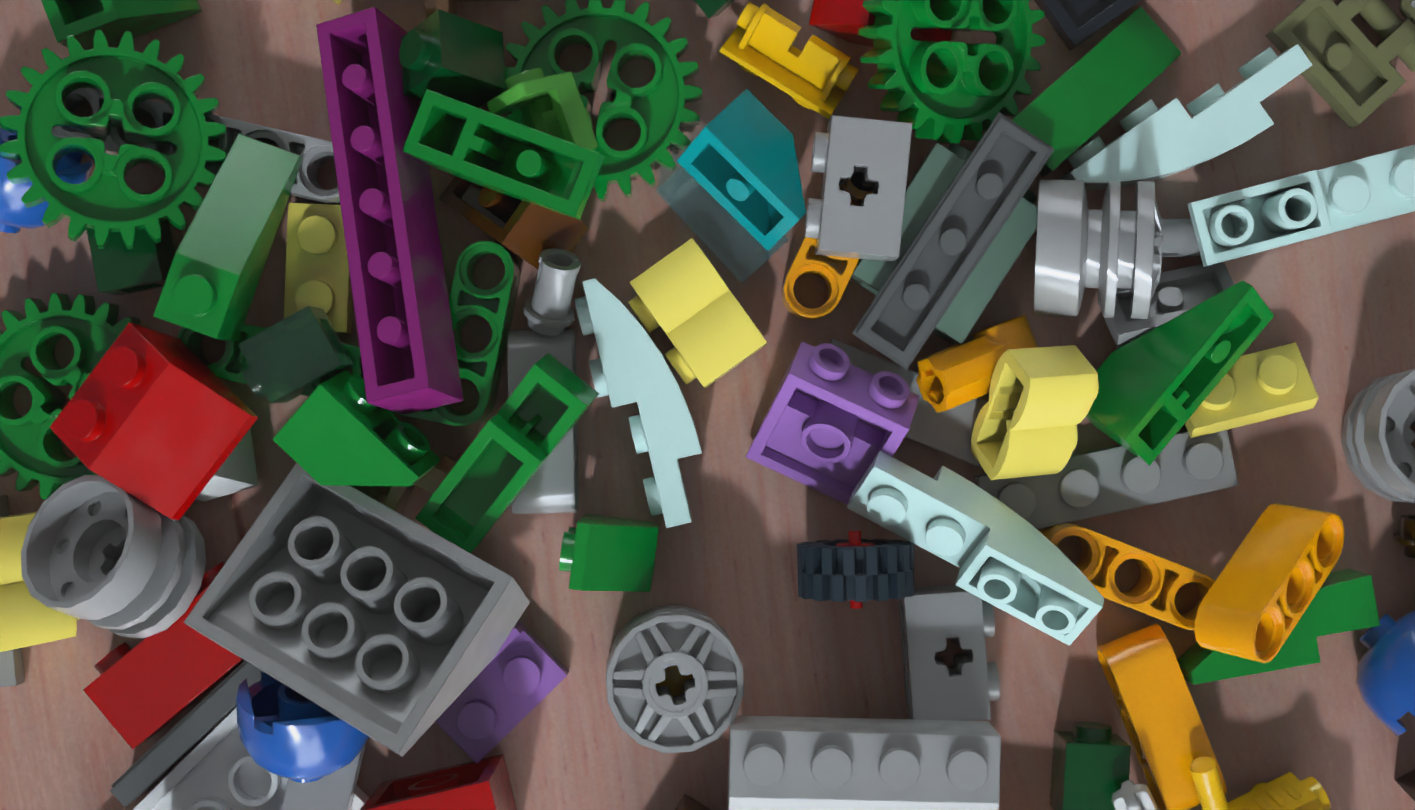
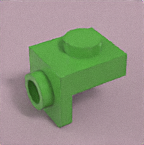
[487,68,598,150]

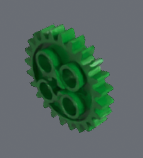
[494,0,702,202]
[859,0,1046,143]
[0,30,226,249]
[0,293,141,500]

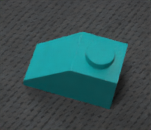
[677,89,806,251]

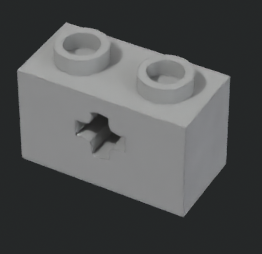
[805,115,913,262]
[898,585,1000,721]

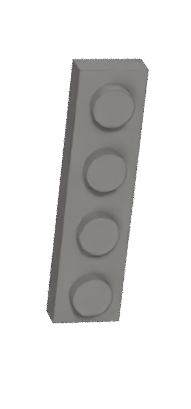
[974,430,1239,529]

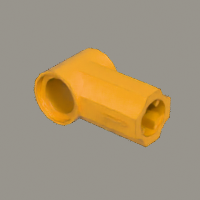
[916,314,1038,413]

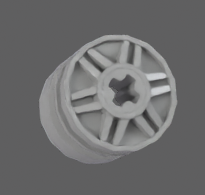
[1034,179,1163,319]
[1341,369,1415,504]
[21,475,206,638]
[606,605,744,753]

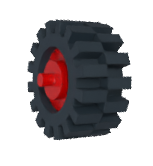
[797,530,915,609]

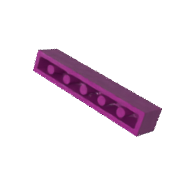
[316,7,463,415]

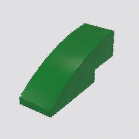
[1012,6,1182,177]
[415,353,599,553]
[1177,569,1380,685]

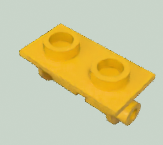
[719,2,859,119]

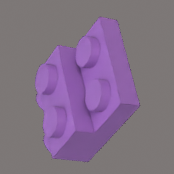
[746,341,920,505]
[435,620,569,764]

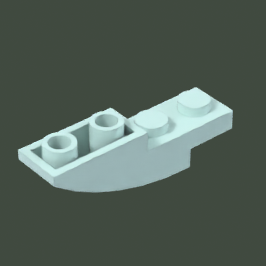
[1058,44,1312,190]
[1187,145,1415,267]
[575,278,702,528]
[847,451,1104,646]

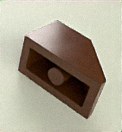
[439,176,589,270]

